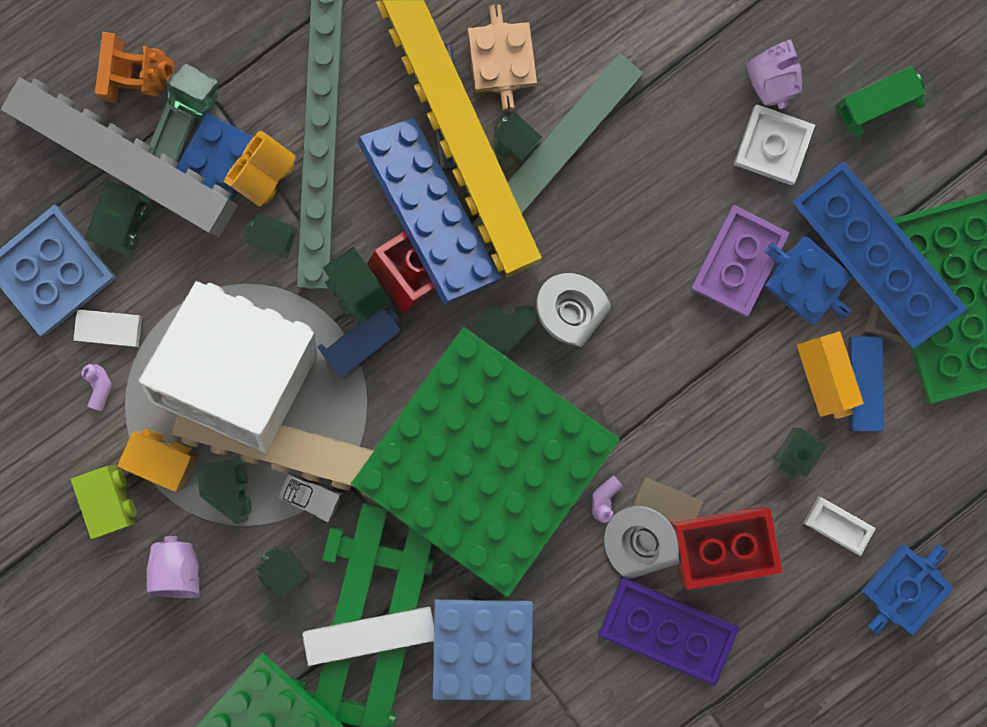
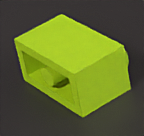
[71,465,137,539]

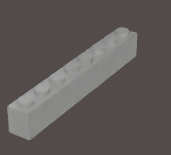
[1,77,238,237]

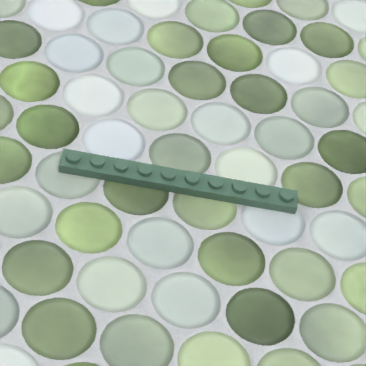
[297,0,344,290]

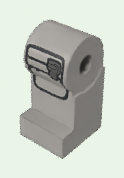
[278,473,343,522]

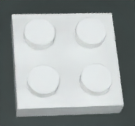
[734,104,815,185]

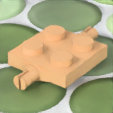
[467,4,537,111]

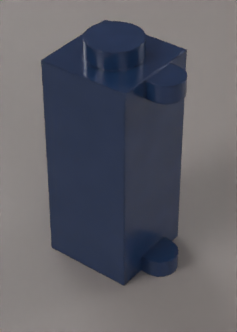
[317,300,402,380]

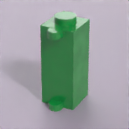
[836,66,926,138]

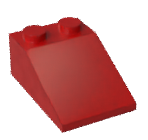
[366,231,437,314]

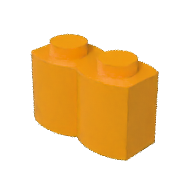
[223,131,296,207]

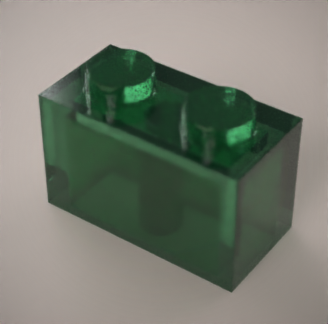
[84,180,151,256]
[322,246,392,324]

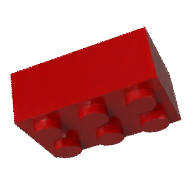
[670,506,783,590]

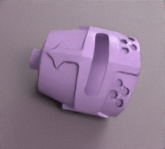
[746,39,803,109]
[146,536,200,598]

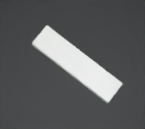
[303,607,434,666]

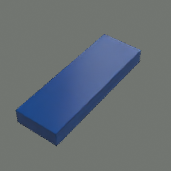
[848,337,884,431]

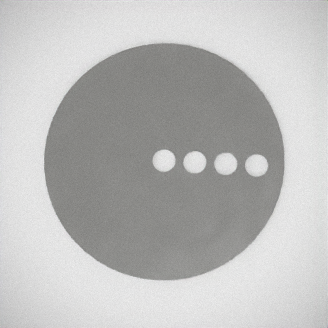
[125,284,367,526]

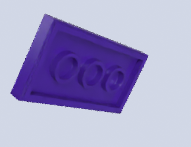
[598,576,740,686]

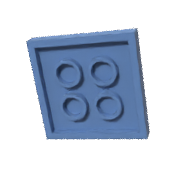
[0,205,117,337]
[433,600,533,700]

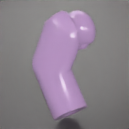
[81,364,112,411]
[592,475,623,523]

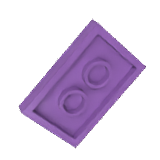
[690,205,790,317]

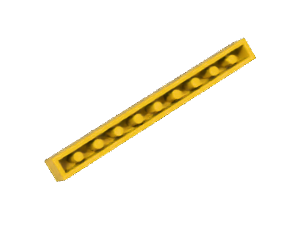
[376,0,542,278]

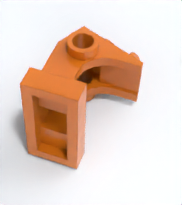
[95,32,175,103]

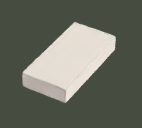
[74,309,142,347]
[803,496,876,556]

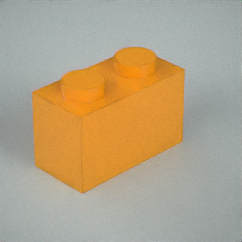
[117,428,199,492]

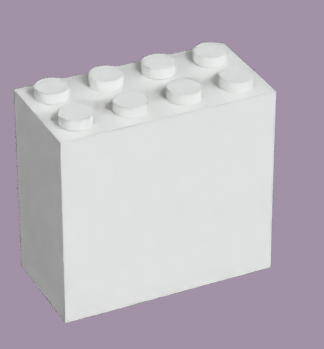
[139,281,317,453]

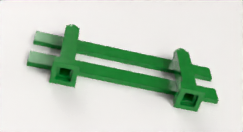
[293,503,434,727]

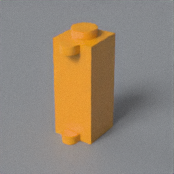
[797,331,864,419]

